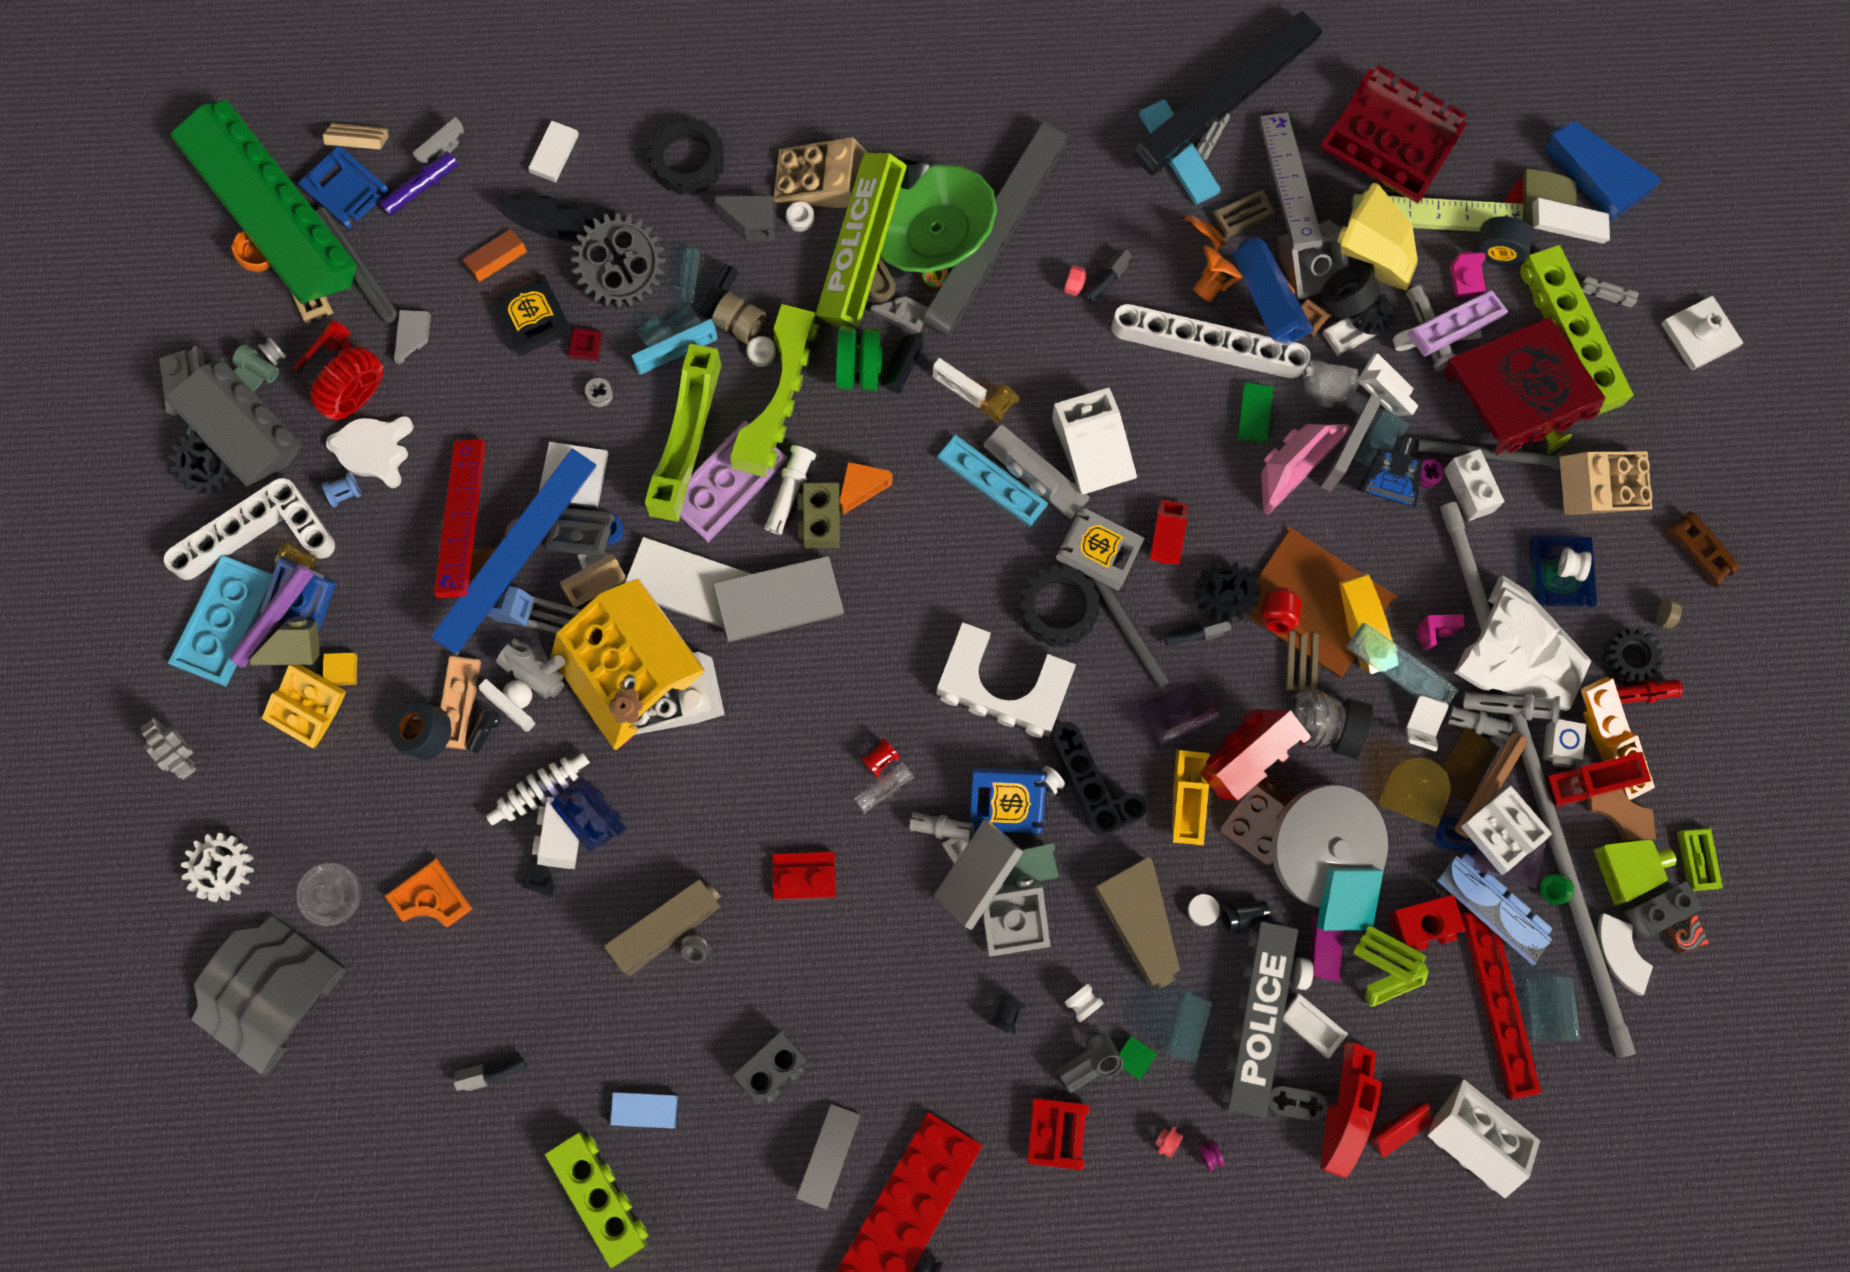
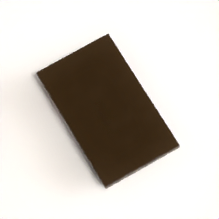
[1434,727,1500,803]

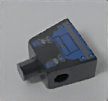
[1357,435,1423,508]

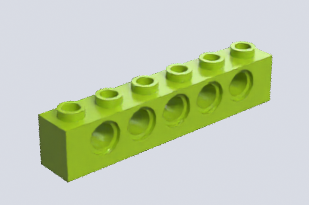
[1520,245,1634,414]

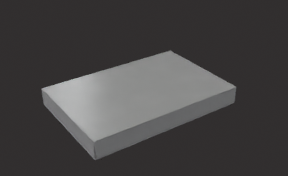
[1321,394,1381,491]
[934,819,1024,930]

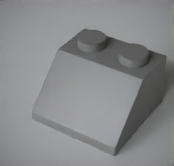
[1278,220,1349,300]

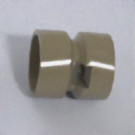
[712,292,766,345]

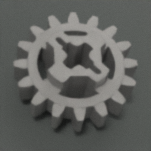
[140,718,197,780]

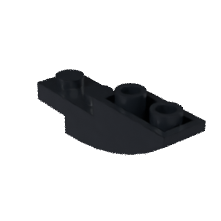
[499,195,616,242]

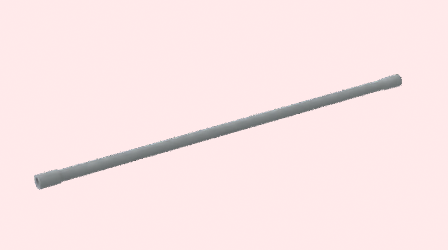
[1440,502,1636,1058]

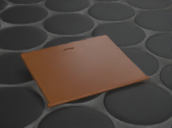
[1244,526,1398,679]

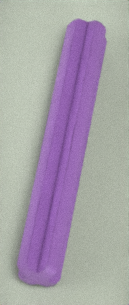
[230,564,313,667]

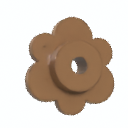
[609,689,643,723]

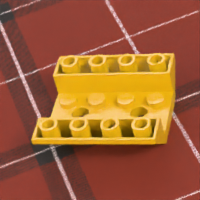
[551,579,705,750]

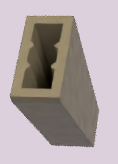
[1093,857,1180,989]
[604,879,721,976]

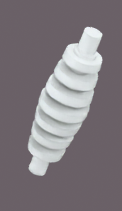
[486,753,590,826]

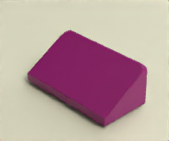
[1309,914,1344,982]

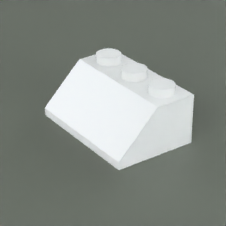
[1427,1079,1540,1198]

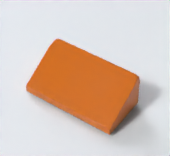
[463,229,527,282]

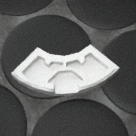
[1597,914,1653,996]

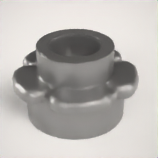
[681,934,712,963]

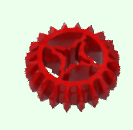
[309,345,384,421]

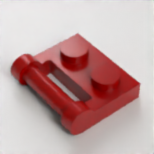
[1027,1098,1090,1170]

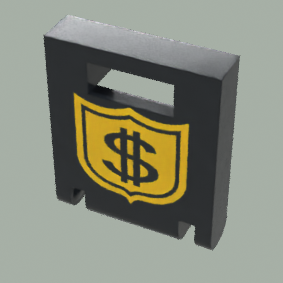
[491,274,572,356]

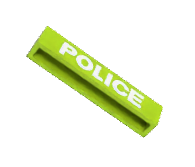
[815,153,907,328]

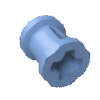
[322,472,362,508]

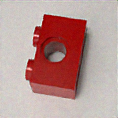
[1388,895,1466,951]

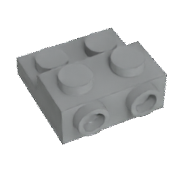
[982,877,1051,957]

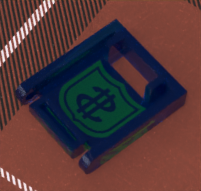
[1529,536,1597,607]

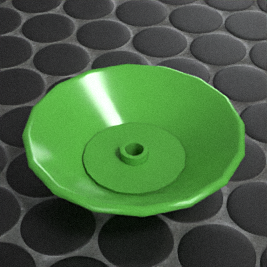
[880,165,997,273]

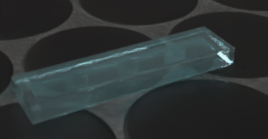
[1346,623,1458,704]

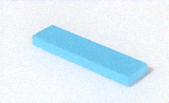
[1139,99,1221,205]
[937,435,1048,528]

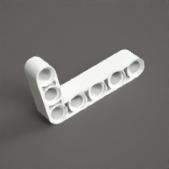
[164,478,335,580]

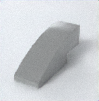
[796,1104,861,1210]

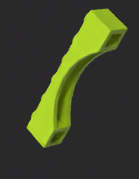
[730,304,819,478]
[645,344,721,522]

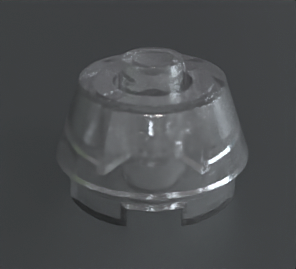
[1302,360,1360,408]
[1289,689,1346,750]
[296,863,361,926]

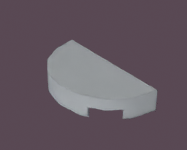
[412,117,464,163]

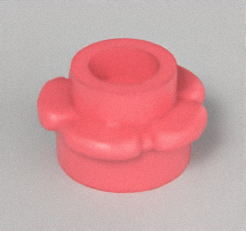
[1155,1126,1183,1158]

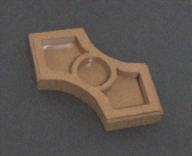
[1588,790,1656,841]

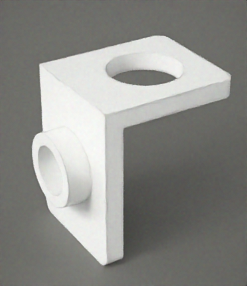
[1405,694,1448,751]

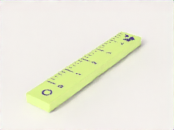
[1352,194,1523,232]

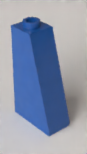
[1544,121,1661,223]
[1232,237,1314,345]

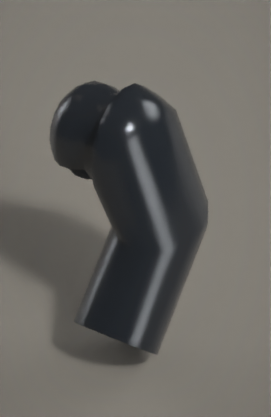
[466,709,501,753]

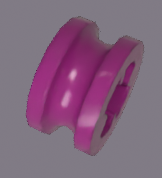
[1420,459,1445,488]
[1197,1139,1225,1172]

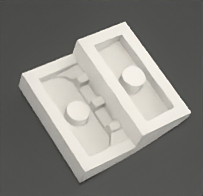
[1461,786,1552,875]

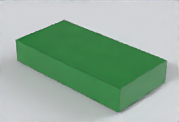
[1237,382,1273,444]

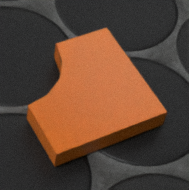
[384,858,473,928]

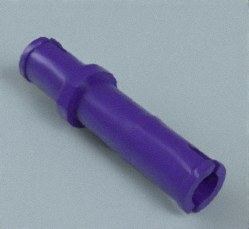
[378,151,459,217]

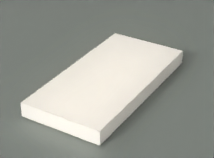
[625,537,751,628]

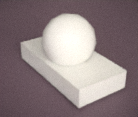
[478,679,535,732]

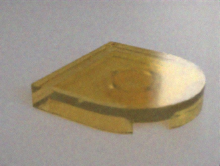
[1378,757,1450,827]

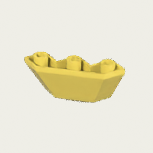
[1337,183,1417,291]

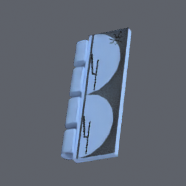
[1437,853,1553,965]

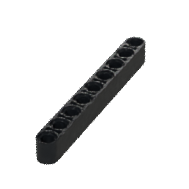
[1131,11,1323,176]

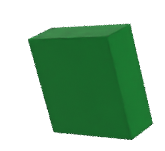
[1119,1036,1157,1080]

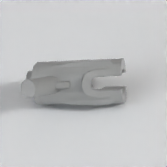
[496,639,565,699]

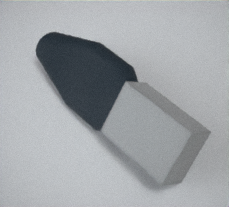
[454,1057,526,1091]

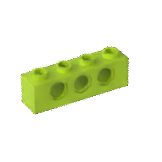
[545,1133,649,1268]

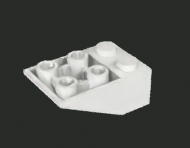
[1052,387,1137,495]
[625,652,725,735]

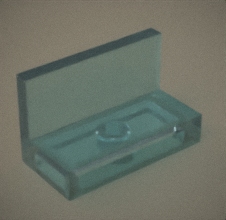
[1526,977,1580,1042]
[1164,991,1212,1063]

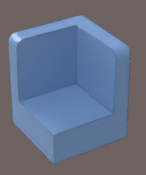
[487,586,534,626]

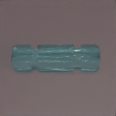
[679,247,700,303]

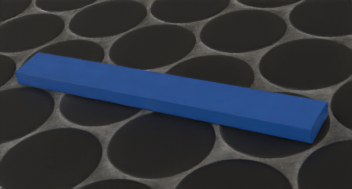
[431,448,597,656]

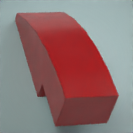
[1545,751,1652,808]

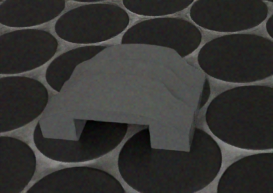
[191,915,347,1075]

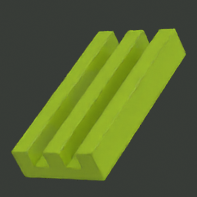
[1677,827,1723,892]
[1354,925,1426,984]
[1365,963,1429,1007]

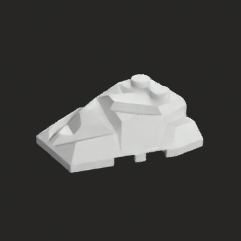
[1454,575,1591,711]

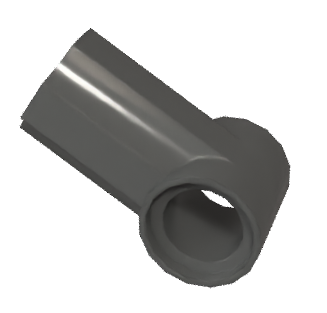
[1057,1035,1123,1093]

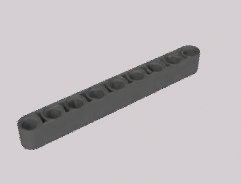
[923,120,1070,337]

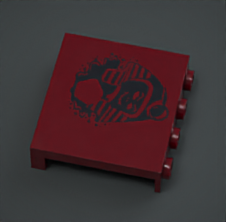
[1444,317,1606,456]

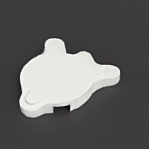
[326,417,413,488]

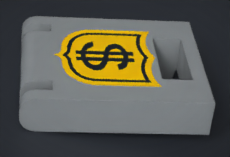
[1056,508,1145,591]

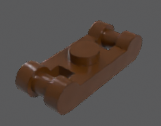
[1666,511,1740,587]

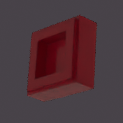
[568,328,603,362]

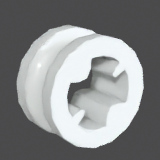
[1035,766,1065,796]

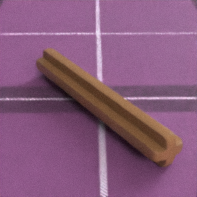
[1455,732,1528,838]

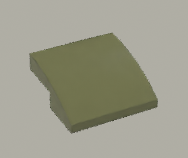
[1523,169,1576,234]

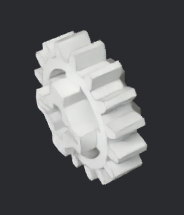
[181,833,254,902]

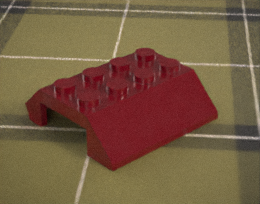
[1320,65,1468,204]

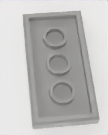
[713,556,844,643]

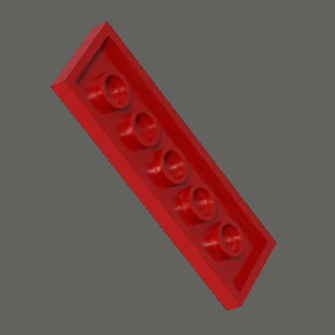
[836,1112,983,1272]

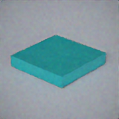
[1317,867,1383,931]

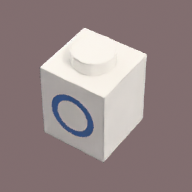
[1543,719,1586,768]

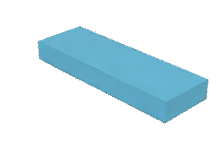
[631,319,717,375]

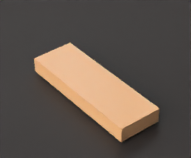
[440,656,481,750]

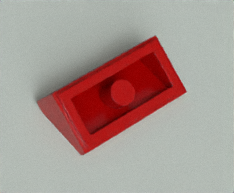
[1369,1103,1432,1157]

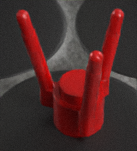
[292,320,352,371]

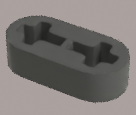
[1268,1086,1328,1121]

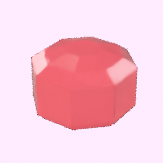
[1064,265,1086,296]

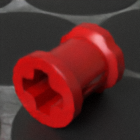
[859,738,900,778]

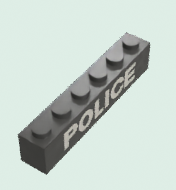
[1220,921,1298,1118]

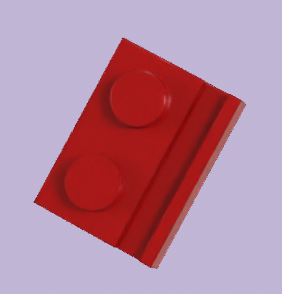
[773,852,836,900]

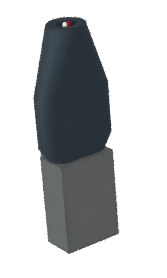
[1084,249,1132,302]
[1164,617,1231,646]

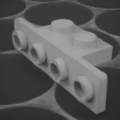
[983,425,1089,519]

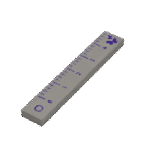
[1260,113,1323,250]

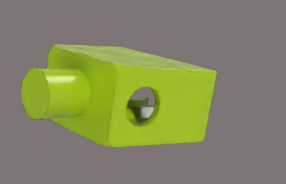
[1593,840,1676,905]

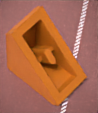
[839,462,893,515]

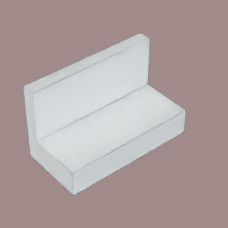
[1357,353,1418,416]

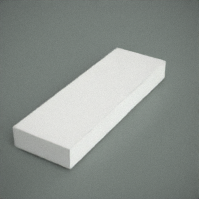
[1532,198,1610,243]

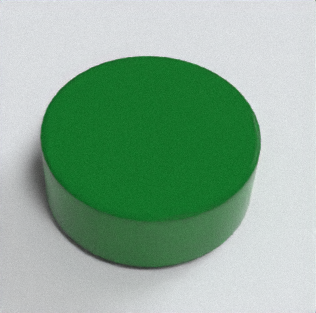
[1540,873,1574,905]

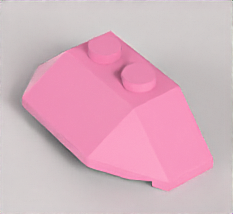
[1261,424,1351,516]

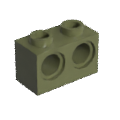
[798,483,840,549]

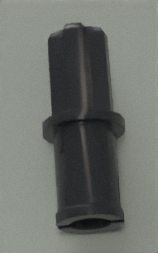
[697,264,739,320]

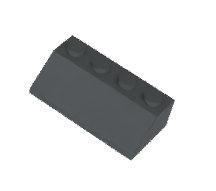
[165,359,302,486]

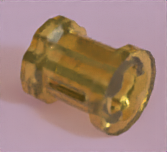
[981,383,1019,422]
[275,542,317,570]

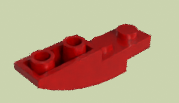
[1320,1043,1382,1178]

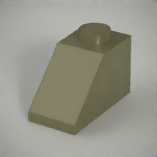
[250,617,320,665]

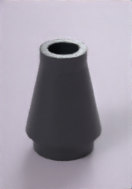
[1221,901,1270,933]

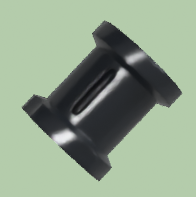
[989,994,1026,1034]

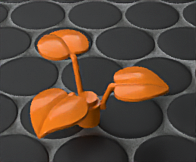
[1184,215,1295,302]

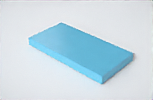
[168,555,273,687]

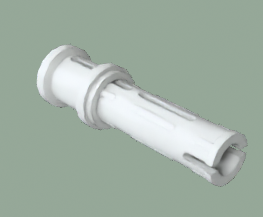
[764,445,816,535]

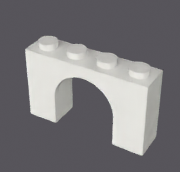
[936,623,1076,738]

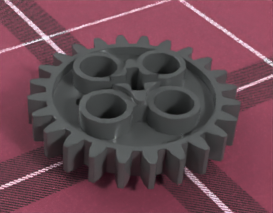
[571,213,666,309]

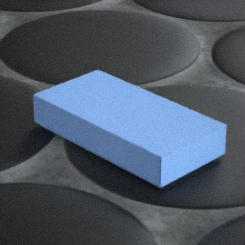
[610,1093,678,1128]

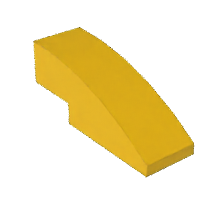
[1339,574,1398,674]
[1172,750,1210,845]

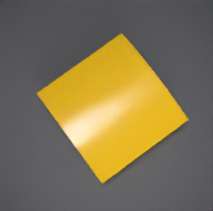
[262,665,347,748]

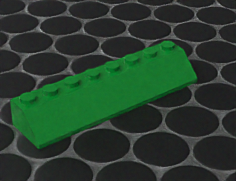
[171,99,357,304]

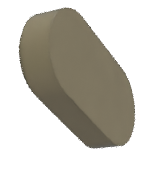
[868,257,895,303]

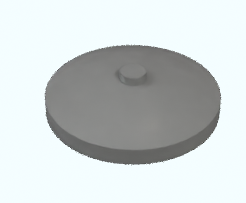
[1271,784,1388,908]

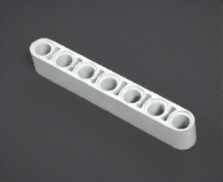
[1112,304,1310,378]

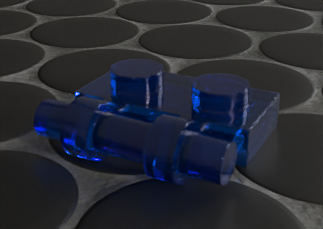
[551,781,627,852]

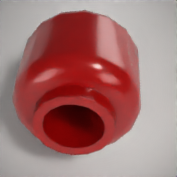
[1261,587,1302,634]

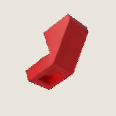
[1150,499,1189,565]

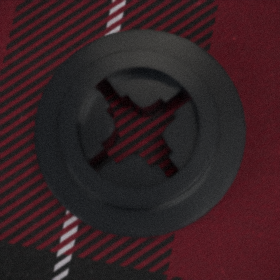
[1349,293,1396,335]

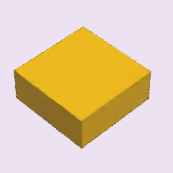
[323,653,357,686]

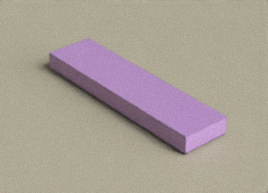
[1407,290,1508,357]

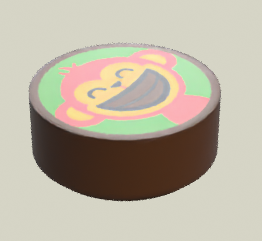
[921,268,950,292]

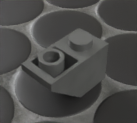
[716,193,775,240]

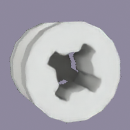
[1558,548,1592,581]
[1064,983,1104,1023]

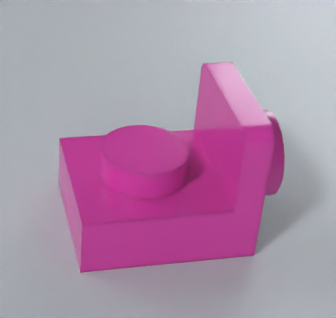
[1449,251,1486,298]
[1417,614,1465,650]

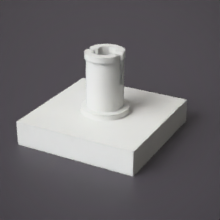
[1661,296,1743,371]

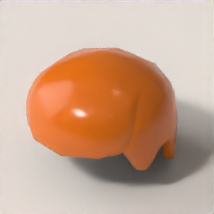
[231,231,271,273]

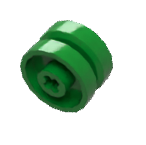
[836,326,882,392]

